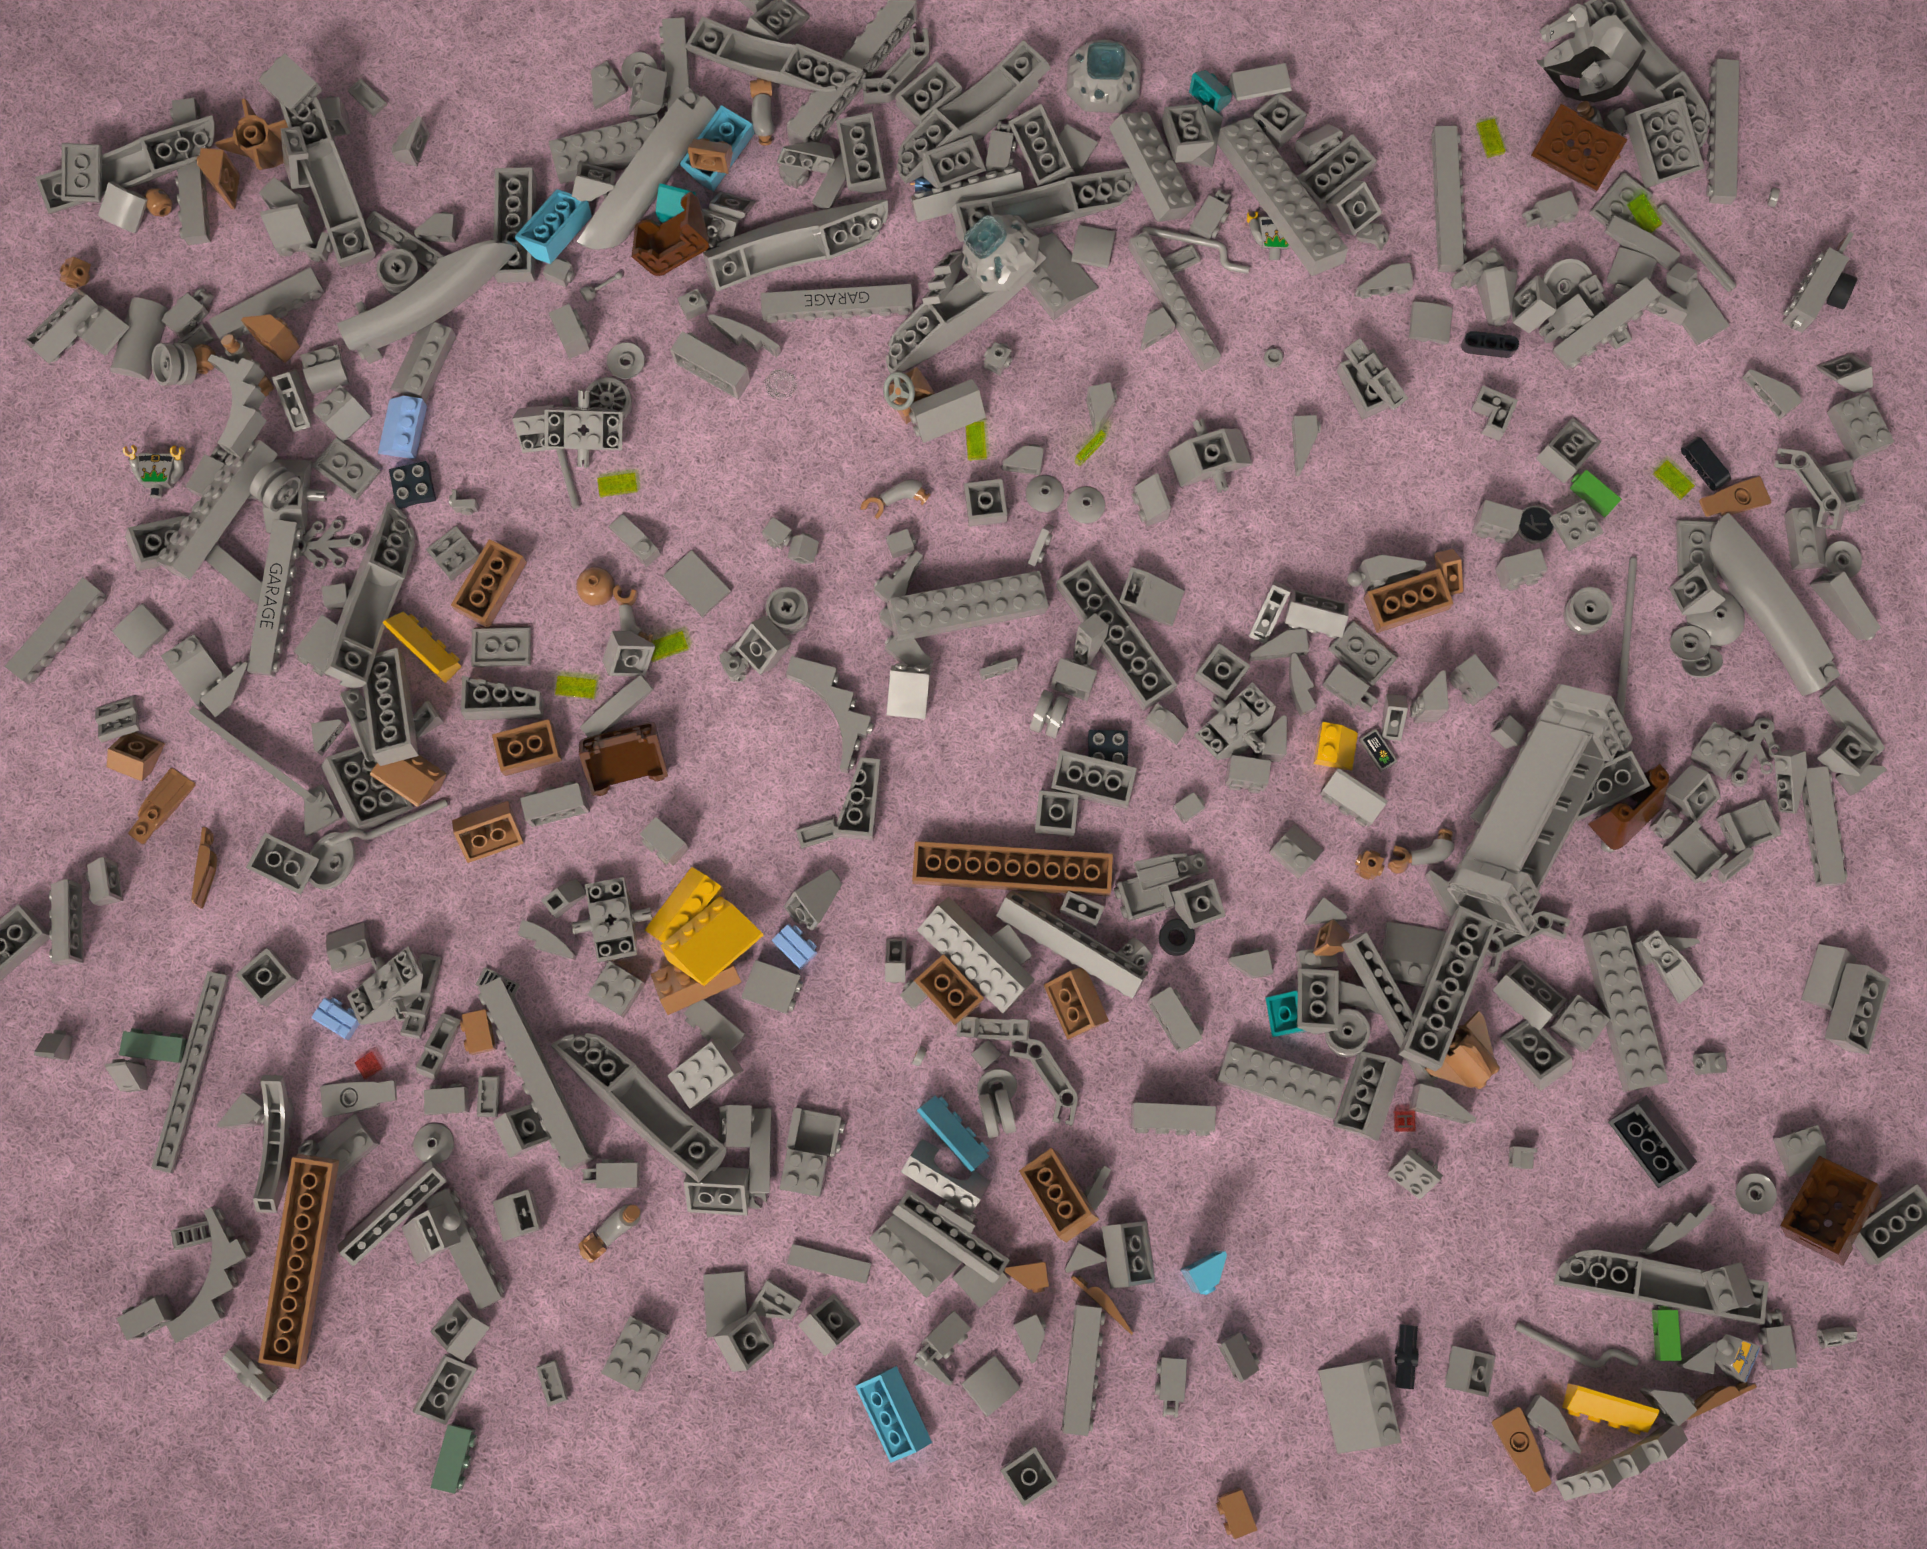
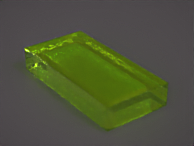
[1476,119,1506,158]
[1626,193,1663,233]
[965,421,987,461]
[1075,430,1106,466]
[1652,460,1695,500]
[597,472,638,498]
[651,631,689,662]
[555,675,597,700]

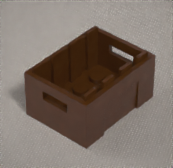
[1531,104,1628,192]
[1780,1156,1882,1266]

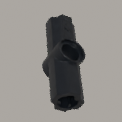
[1395,1324,1419,1389]

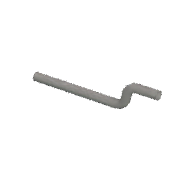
[1143,226,1250,274]
[556,397,580,509]
[329,799,448,846]
[1514,1322,1639,1369]

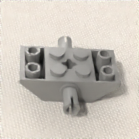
[544,389,623,468]
[1168,419,1252,493]
[248,459,327,534]
[1194,683,1276,760]
[571,877,653,963]
[347,946,423,1025]

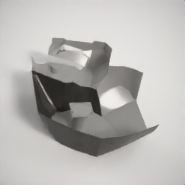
[1536,4,1646,103]

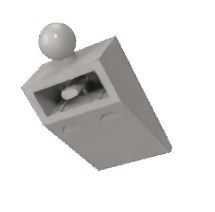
[1347,555,1426,592]
[401,1204,461,1265]

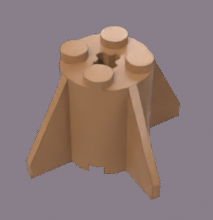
[215,98,288,170]
[1424,1011,1500,1089]

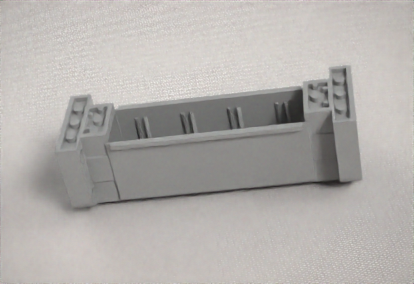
[1447,684,1633,937]

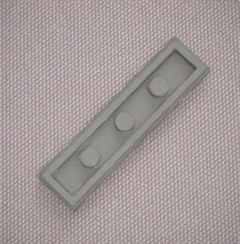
[787,1244,871,1284]

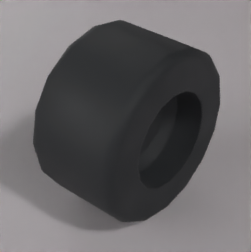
[1826,272,1858,310]
[1158,919,1195,956]

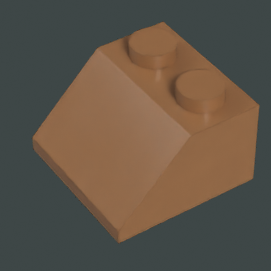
[688,138,733,174]
[107,732,165,781]

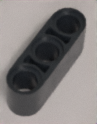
[1461,331,1519,358]
[1681,436,1731,491]

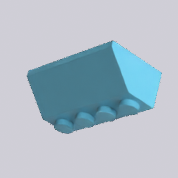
[680,105,754,192]
[515,189,592,264]
[917,1095,990,1173]
[1181,1251,1227,1295]
[855,1366,932,1463]

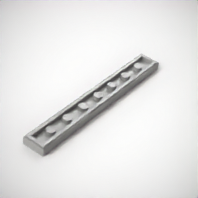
[189,706,317,804]

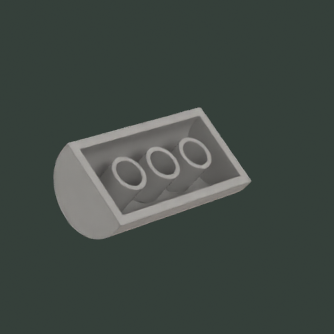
[110,298,168,380]

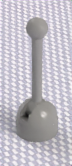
[579,272,622,302]

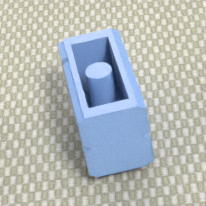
[772,924,817,970]
[312,997,360,1040]

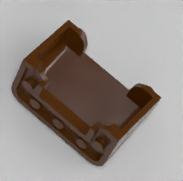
[631,192,710,276]
[579,722,668,796]
[1588,764,1669,850]

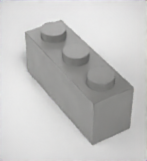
[684,999,746,1053]

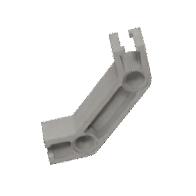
[862,28,929,105]
[1774,448,1846,531]
[1480,911,1570,974]
[1009,1038,1078,1126]

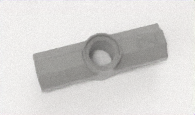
[222,1345,280,1402]

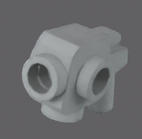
[719,642,749,682]

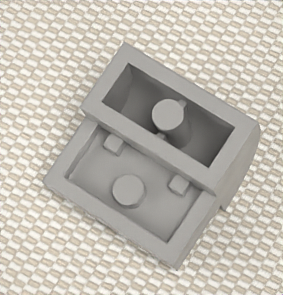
[300,345,350,394]

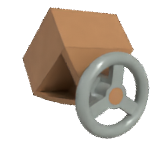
[883,367,935,424]

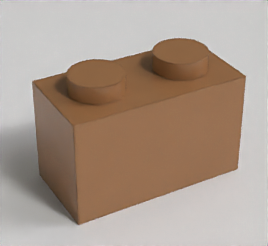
[460,1009,497,1055]
[1215,1488,1257,1539]

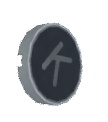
[1517,506,1555,544]

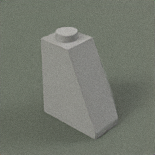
[1477,266,1518,327]
[783,869,842,930]

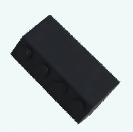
[1608,1095,1697,1188]

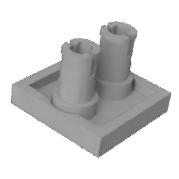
[702,208,739,252]
[1550,500,1604,551]
[1387,1148,1443,1200]

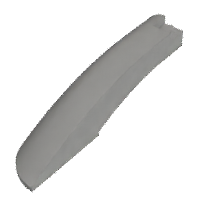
[1582,0,1710,149]

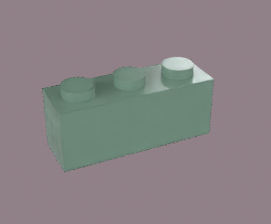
[119,1028,188,1063]
[430,1423,477,1494]

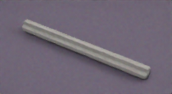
[1657,204,1736,292]

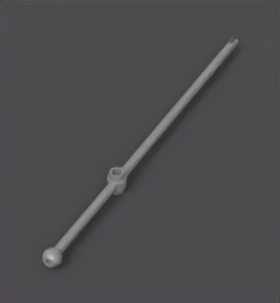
[1601,557,1637,853]

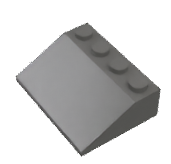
[1624,96,1704,188]
[1025,232,1098,321]
[321,746,413,831]
[1382,921,1446,988]
[869,1214,962,1298]
[1318,1357,1402,1454]

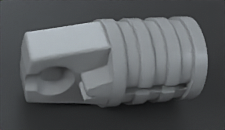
[1817,1327,1857,1348]

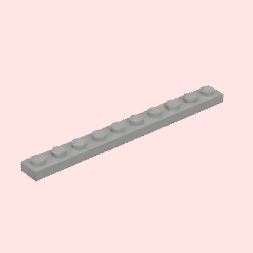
[151,971,229,1173]

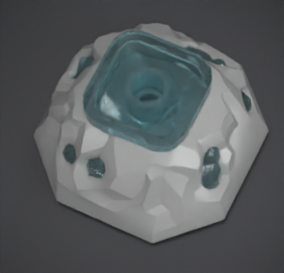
[1066,40,1141,113]
[962,214,1040,293]

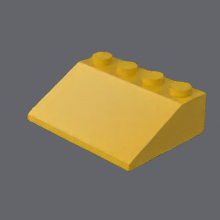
[660,896,764,986]

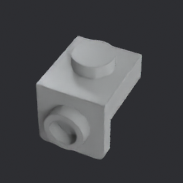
[1356,223,1389,250]
[305,232,334,262]
[449,489,479,515]
[1693,1052,1727,1075]

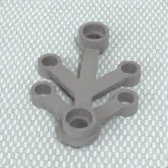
[298,519,365,570]
[1731,718,1781,787]

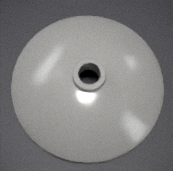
[1543,259,1593,309]
[1686,591,1745,647]
[309,832,356,890]

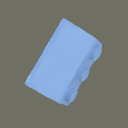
[378,396,427,460]

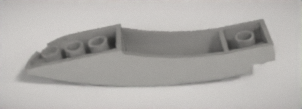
[685,16,863,92]
[897,40,1051,184]
[577,87,716,250]
[279,97,376,268]
[35,115,215,214]
[952,168,1136,242]
[703,199,888,292]
[886,238,1046,374]
[337,240,517,351]
[324,502,415,688]
[1709,513,1840,696]
[551,1033,726,1183]
[1553,1250,1769,1325]

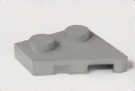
[591,61,626,110]
[1028,524,1054,566]
[304,784,341,837]
[747,1279,803,1320]

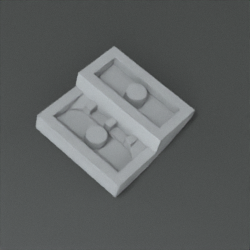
[1058,124,1098,176]
[98,182,148,233]
[1071,225,1115,269]
[1607,247,1657,288]
[1409,301,1452,345]
[426,526,480,581]
[112,604,169,659]
[95,696,139,743]
[961,1356,1021,1417]

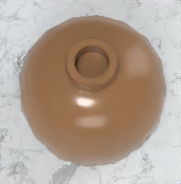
[576,567,615,606]

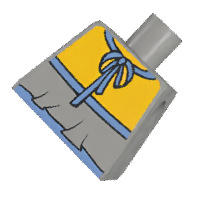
[1715,1334,1760,1383]

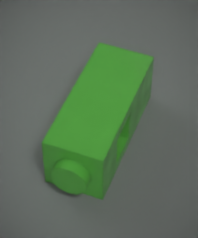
[1570,470,1622,518]
[1652,1306,1682,1361]

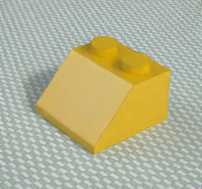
[1313,722,1358,771]

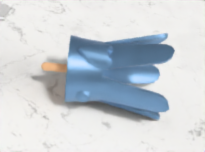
[910,177,933,192]

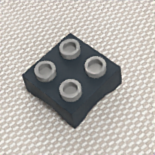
[389,461,436,509]
[1088,730,1128,766]

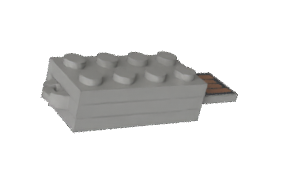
[1782,232,1854,333]

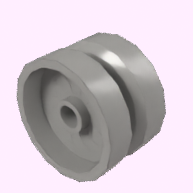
[376,249,423,296]
[152,343,197,386]
[250,461,301,512]
[765,587,810,635]
[1563,587,1613,635]
[1030,690,1070,739]
[1325,1009,1370,1057]
[978,1089,1016,1138]

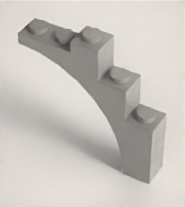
[208,354,267,459]
[874,551,933,669]
[786,656,874,774]
[253,1075,294,1213]
[166,1206,252,1343]
[1555,1424,1688,1501]

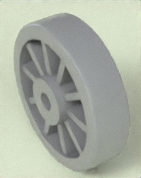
[584,377,632,421]

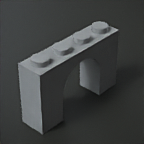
[901,1139,991,1215]

